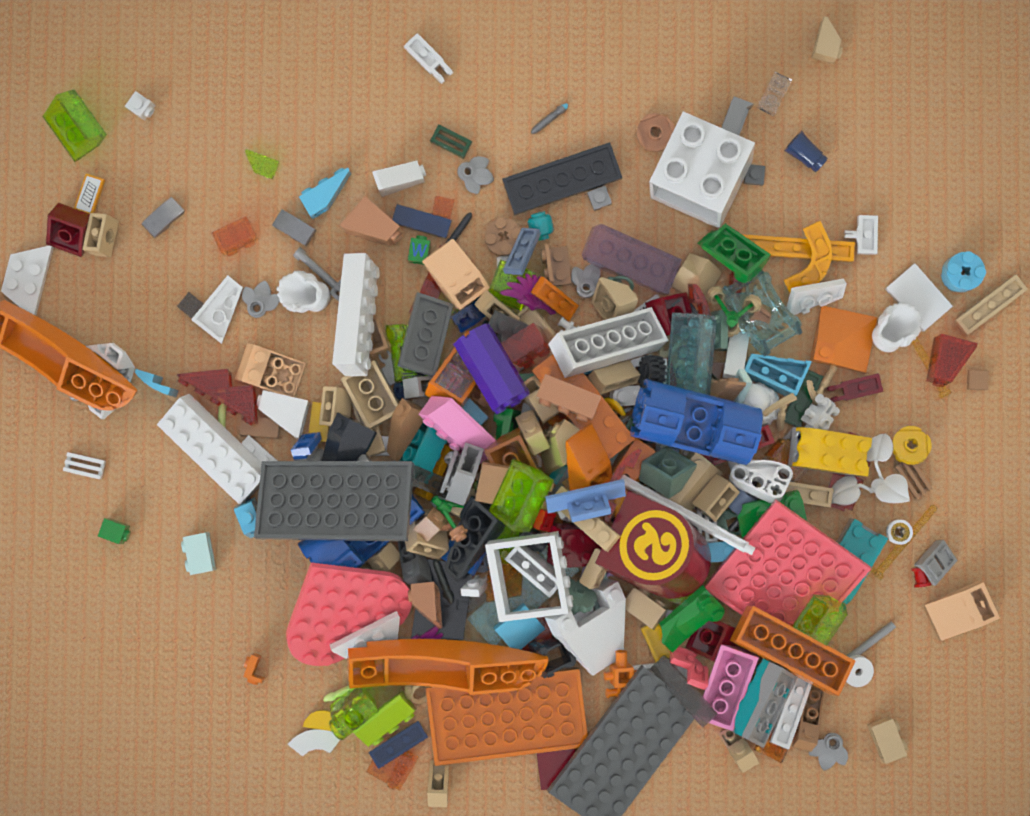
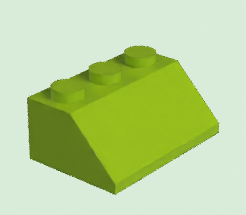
[352,690,416,747]

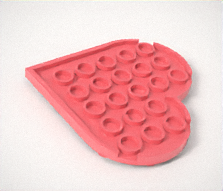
[286,563,412,666]

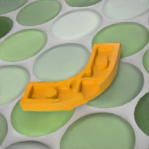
[783,220,832,293]

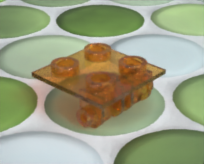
[485,564,523,603]
[366,737,419,791]

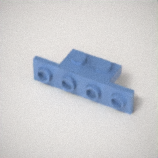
[545,479,626,523]

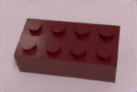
[547,521,614,568]

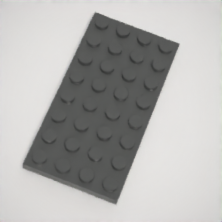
[254,461,414,541]
[547,665,699,816]

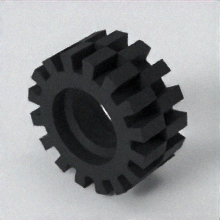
[638,355,667,388]

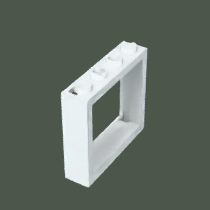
[485,531,573,622]

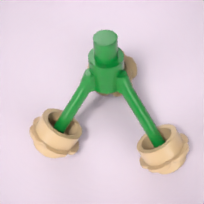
[706,286,762,337]

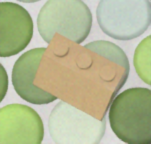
[340,360,399,429]
[540,419,581,474]
[657,452,723,511]

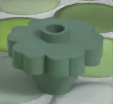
[557,579,597,615]

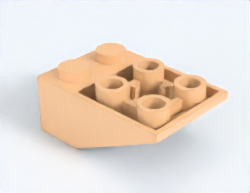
[422,239,490,310]
[235,343,306,397]
[925,581,1000,641]

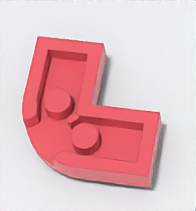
[670,646,708,690]

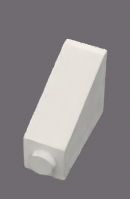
[372,161,426,197]
[257,390,310,439]

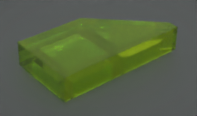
[245,149,279,180]

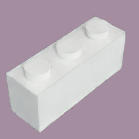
[505,546,558,598]

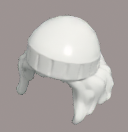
[276,271,331,313]
[872,303,922,352]
[743,382,780,426]

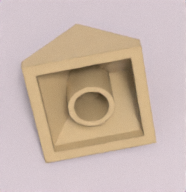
[670,253,722,305]

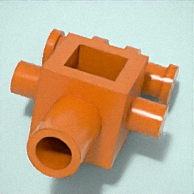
[604,650,637,698]

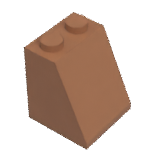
[340,197,403,247]

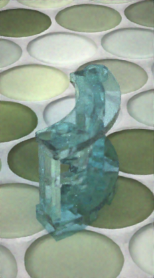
[722,270,802,357]

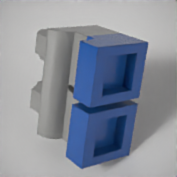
[291,432,324,461]

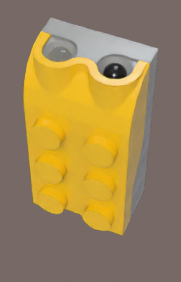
[788,427,872,477]

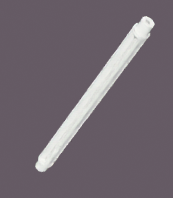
[612,472,756,555]

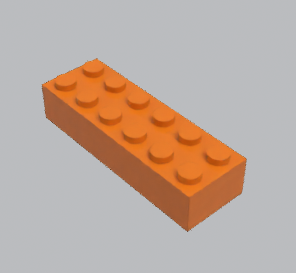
[532,354,635,459]
[730,606,856,696]

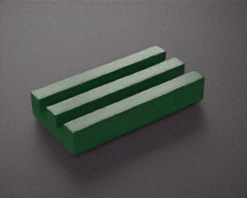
[430,124,472,159]

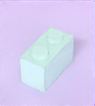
[181,532,216,575]

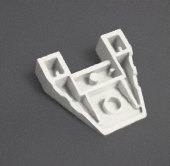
[545,579,626,676]

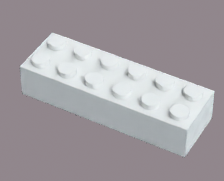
[332,253,380,376]
[548,307,668,378]
[157,394,262,505]

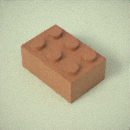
[536,374,602,422]

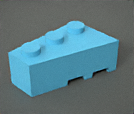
[744,354,812,396]

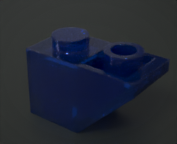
[450,296,486,333]

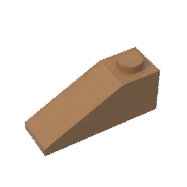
[386,398,424,461]

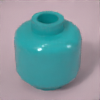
[527,211,554,241]

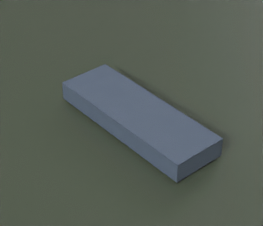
[503,228,541,275]

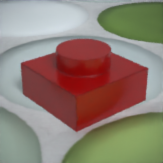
[533,509,556,532]

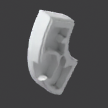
[288,729,342,756]

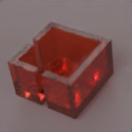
[501,323,551,368]

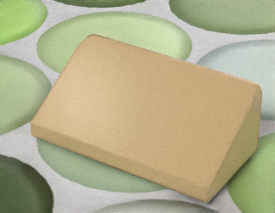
[579,548,607,589]

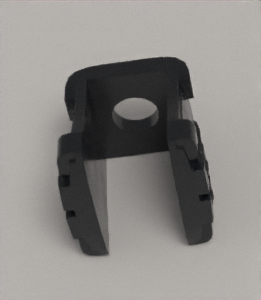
[528,635,576,678]

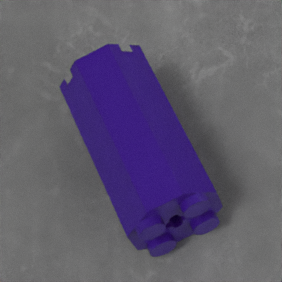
[453,323,530,415]

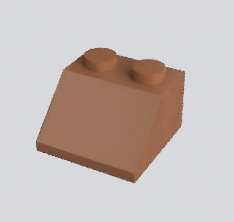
[408,582,442,629]

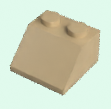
[591,277,638,320]

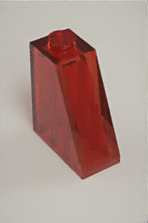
[926,334,978,387]

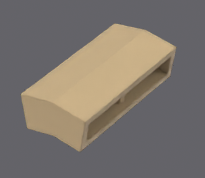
[588,360,640,394]

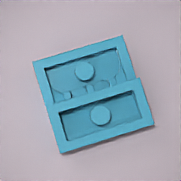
[135,369,179,397]
[493,603,545,650]

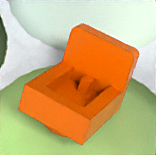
[243,653,265,685]

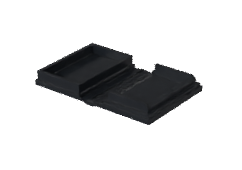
[411,559,473,641]

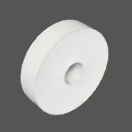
[846,655,874,687]

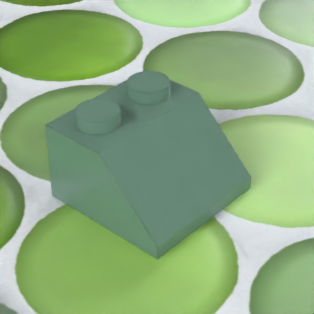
[639,446,697,499]

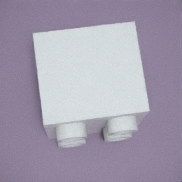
[649,111,755,229]

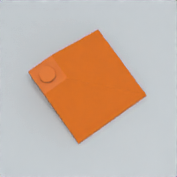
[809,306,878,373]

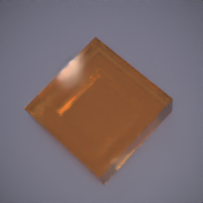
[432,196,454,219]

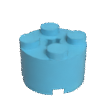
[941,251,986,293]

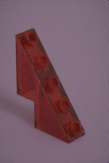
[177,369,258,426]

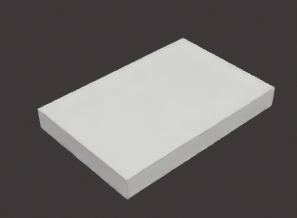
[885,263,953,332]

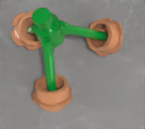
[432,496,468,542]

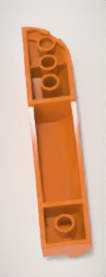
[0,300,137,411]
[347,639,548,695]

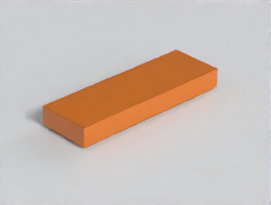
[531,276,579,321]

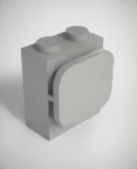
[440,442,484,506]

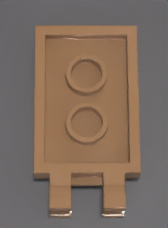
[475,461,554,511]

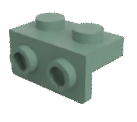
[710,310,729,351]

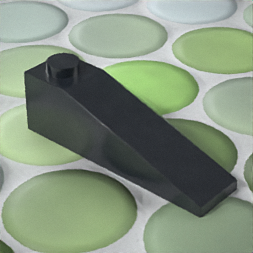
[322,413,377,461]
[444,496,510,582]

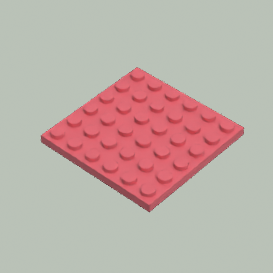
[704,499,871,637]

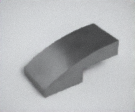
[142,197,184,238]
[272,209,316,246]

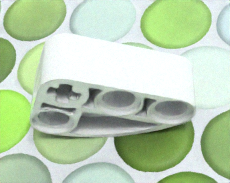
[729,460,793,504]

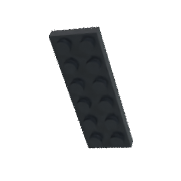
[502,142,622,216]

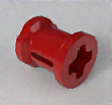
[911,567,932,588]

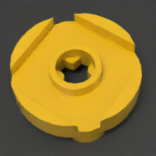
[892,426,932,465]

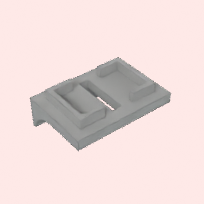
[914,540,958,586]

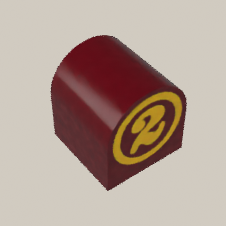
[595,491,711,599]

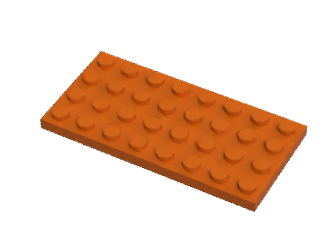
[426,668,588,766]

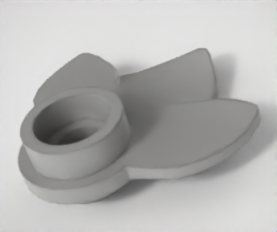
[457,156,494,194]
[571,264,600,298]
[242,281,280,318]
[809,733,848,771]

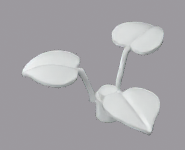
[831,434,910,506]

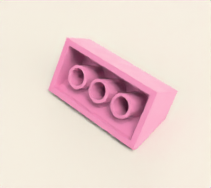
[418,396,496,464]
[695,644,759,731]

